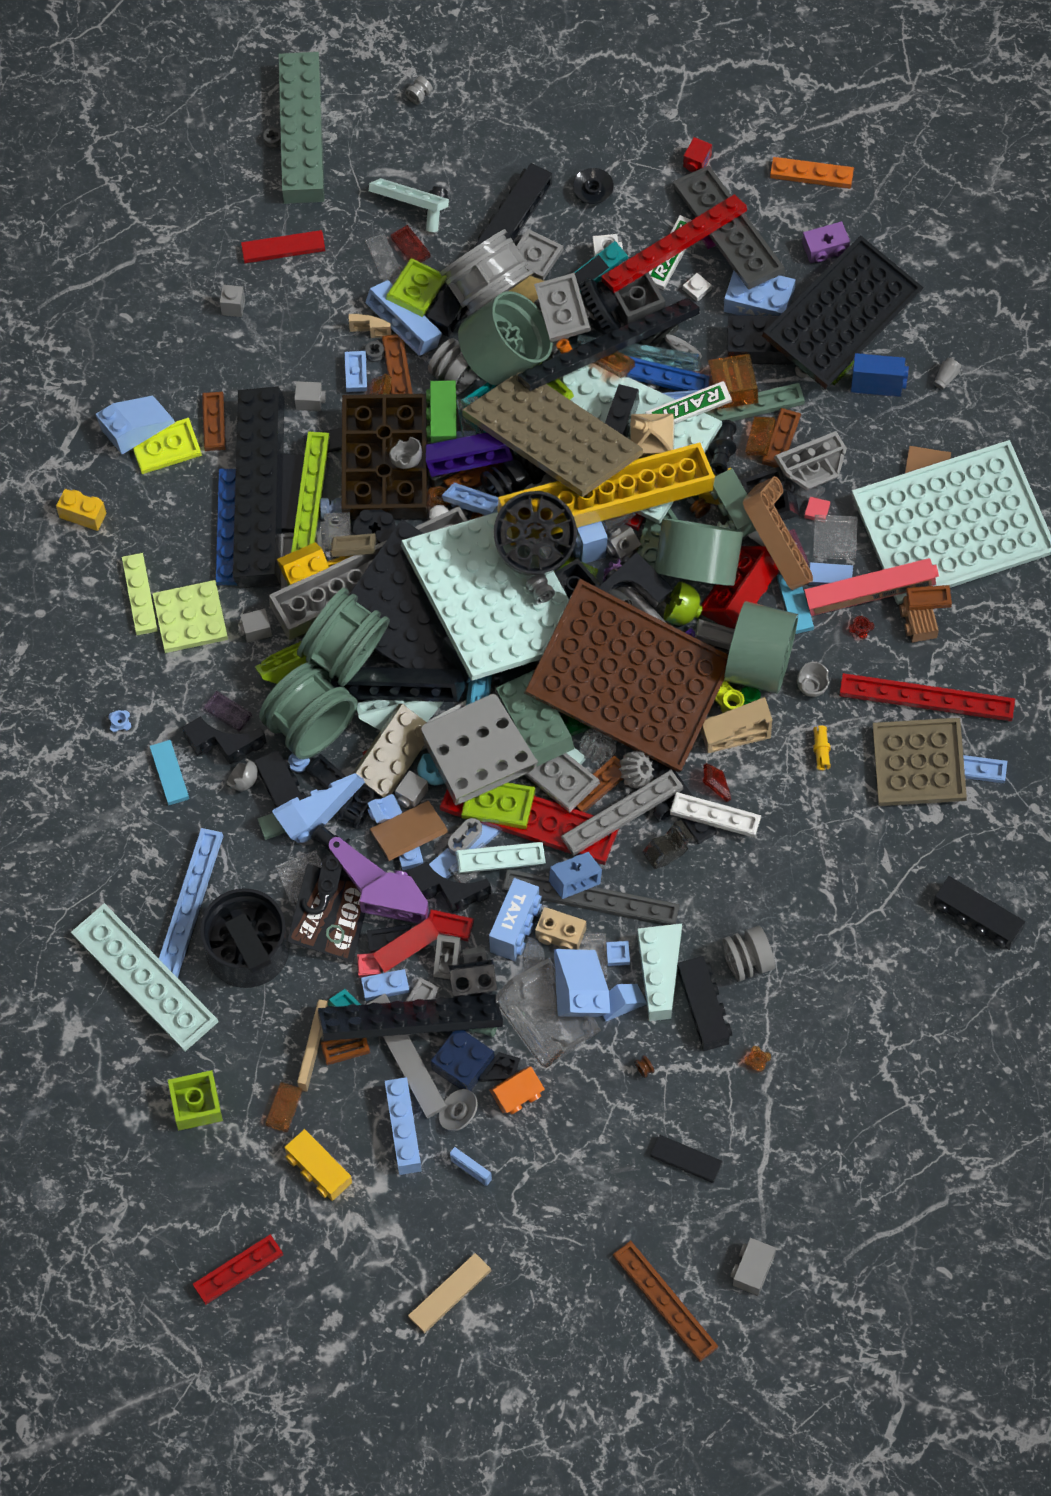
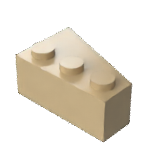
[701,697,772,753]

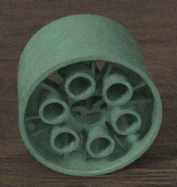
[458,291,553,386]
[654,518,743,586]
[724,601,799,694]

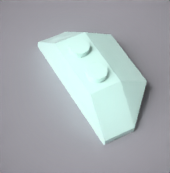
[357,700,443,731]

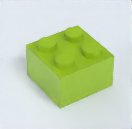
[168,1070,223,1131]

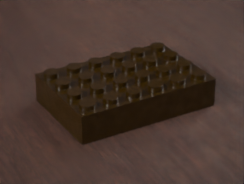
[341,393,427,520]

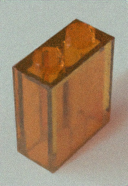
[708,354,759,409]

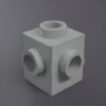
[606,525,641,559]

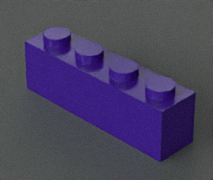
[426,432,513,477]

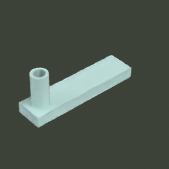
[369,178,449,232]

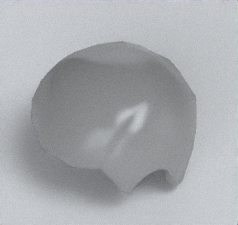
[389,437,422,469]
[797,661,830,697]
[226,759,258,791]

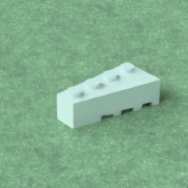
[638,924,682,1021]

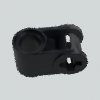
[338,785,375,829]

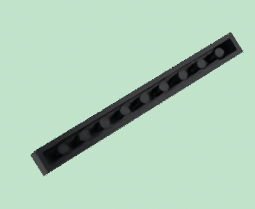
[426,163,552,337]

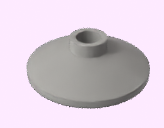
[439,1089,478,1131]

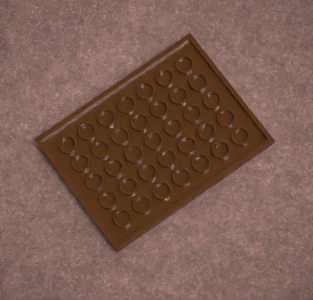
[524,579,728,773]

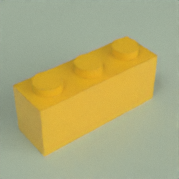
[285,1129,352,1201]

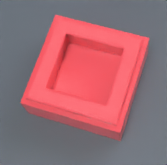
[804,497,830,523]
[357,953,381,978]

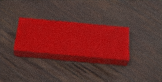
[373,918,440,973]

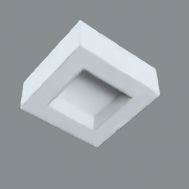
[682,273,712,302]

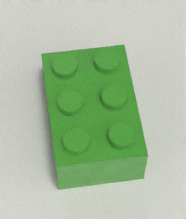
[426,380,457,444]

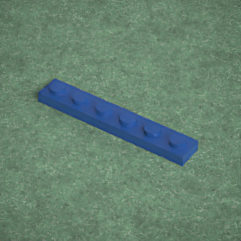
[216,469,237,586]

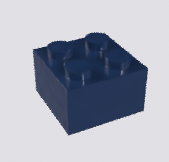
[431,1030,494,1091]

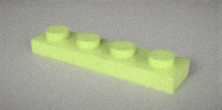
[122,553,158,635]

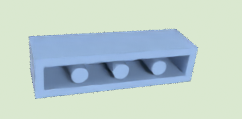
[365,280,442,356]
[385,1077,422,1175]

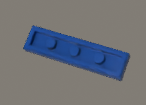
[626,356,710,391]

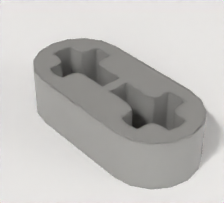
[448,818,482,856]

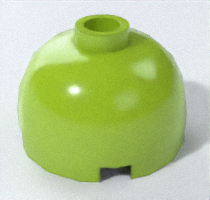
[663,582,702,626]

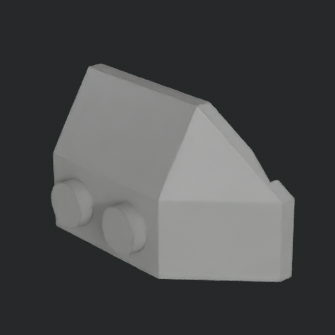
[774,431,847,491]

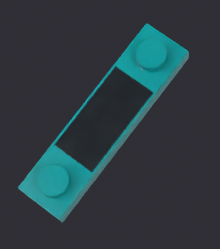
[574,241,629,295]

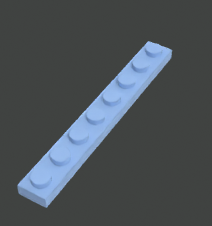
[159,828,223,978]

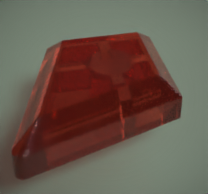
[703,763,731,802]

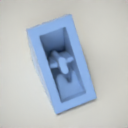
[603,984,647,1021]

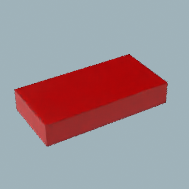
[428,909,474,942]

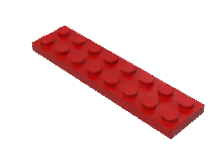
[440,789,620,865]

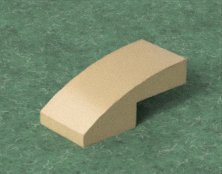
[349,314,391,338]

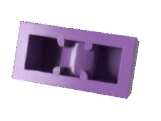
[802,221,850,263]

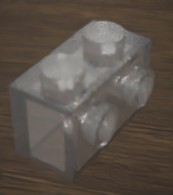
[320,512,351,561]

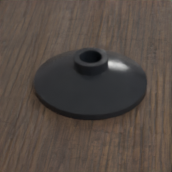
[573,168,614,204]

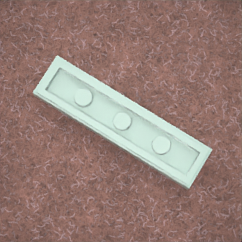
[455,842,546,874]

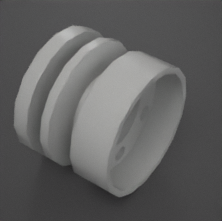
[428,338,478,394]
[723,925,775,982]

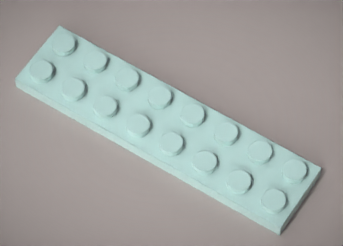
[71,903,218,1051]

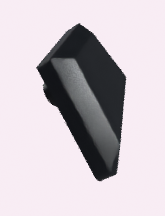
[479,1052,520,1081]

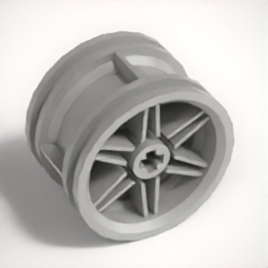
[440,229,534,316]

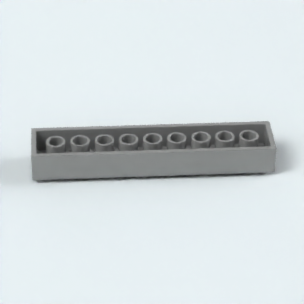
[269,507,468,640]

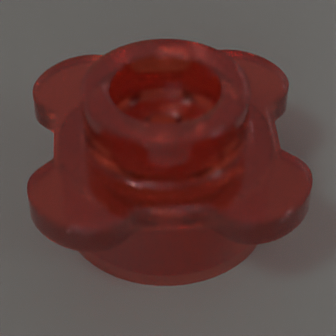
[849,616,874,639]

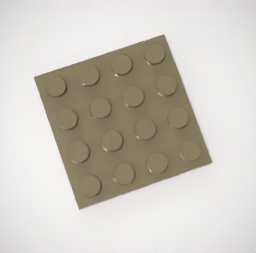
[873,718,967,806]

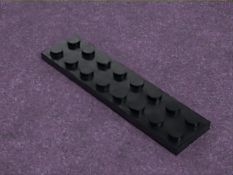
[318,994,503,1041]

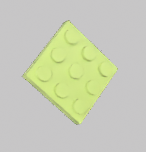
[152,580,228,653]

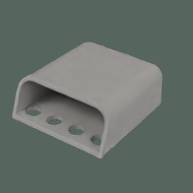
[421,694,538,805]

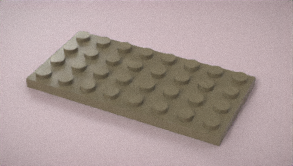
[462,373,643,497]

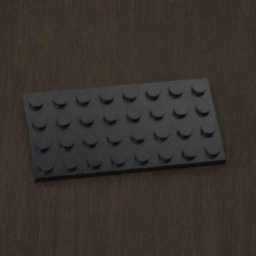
[762,235,924,390]

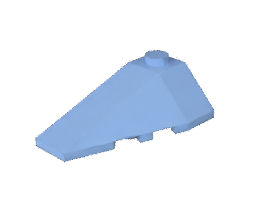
[272,773,365,843]

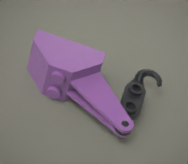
[302,837,429,924]

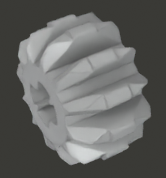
[619,751,654,788]

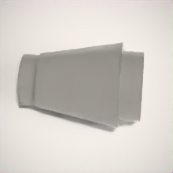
[933,358,961,390]

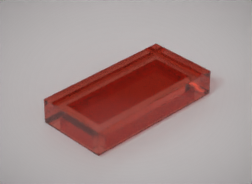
[391,225,431,263]

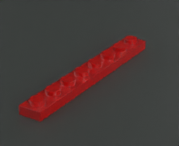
[601,194,747,293]
[839,673,1015,721]

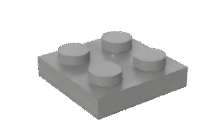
[516,229,563,280]

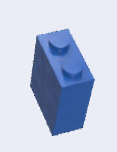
[851,353,909,397]

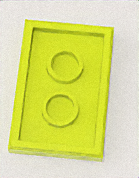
[133,418,202,474]

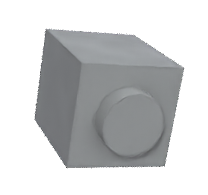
[220,285,245,317]
[295,381,326,411]
[238,609,272,643]
[395,771,429,809]

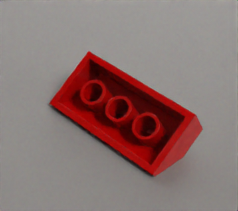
[701,546,779,628]

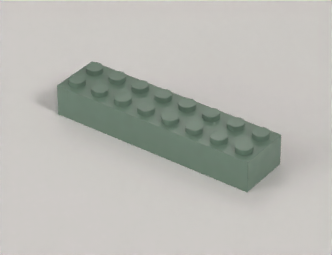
[279,52,325,204]

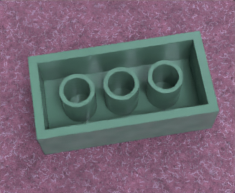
[496,670,574,767]

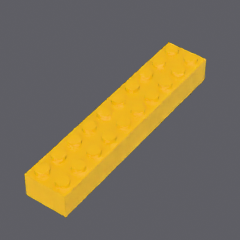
[497,442,715,546]

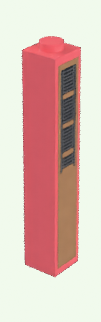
[804,558,939,616]

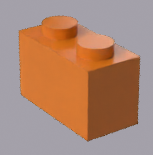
[489,1066,545,1115]

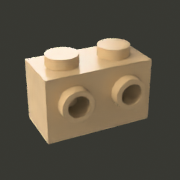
[535,907,586,950]

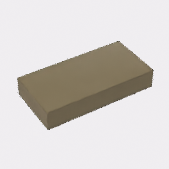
[331,533,376,557]

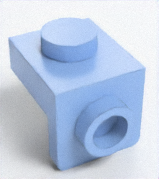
[368,794,402,823]

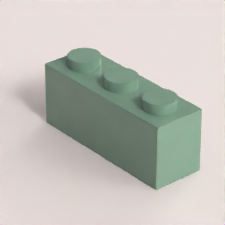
[710,468,757,537]

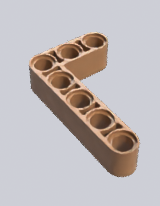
[743,476,813,590]

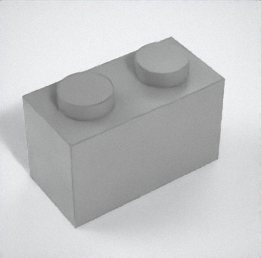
[731,1238,776,1296]

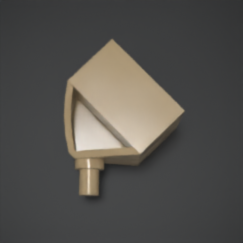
[630,414,675,460]

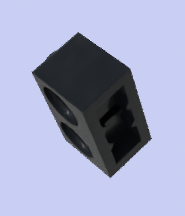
[448,959,497,997]

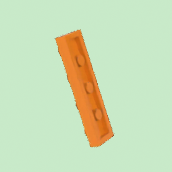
[770,157,854,189]

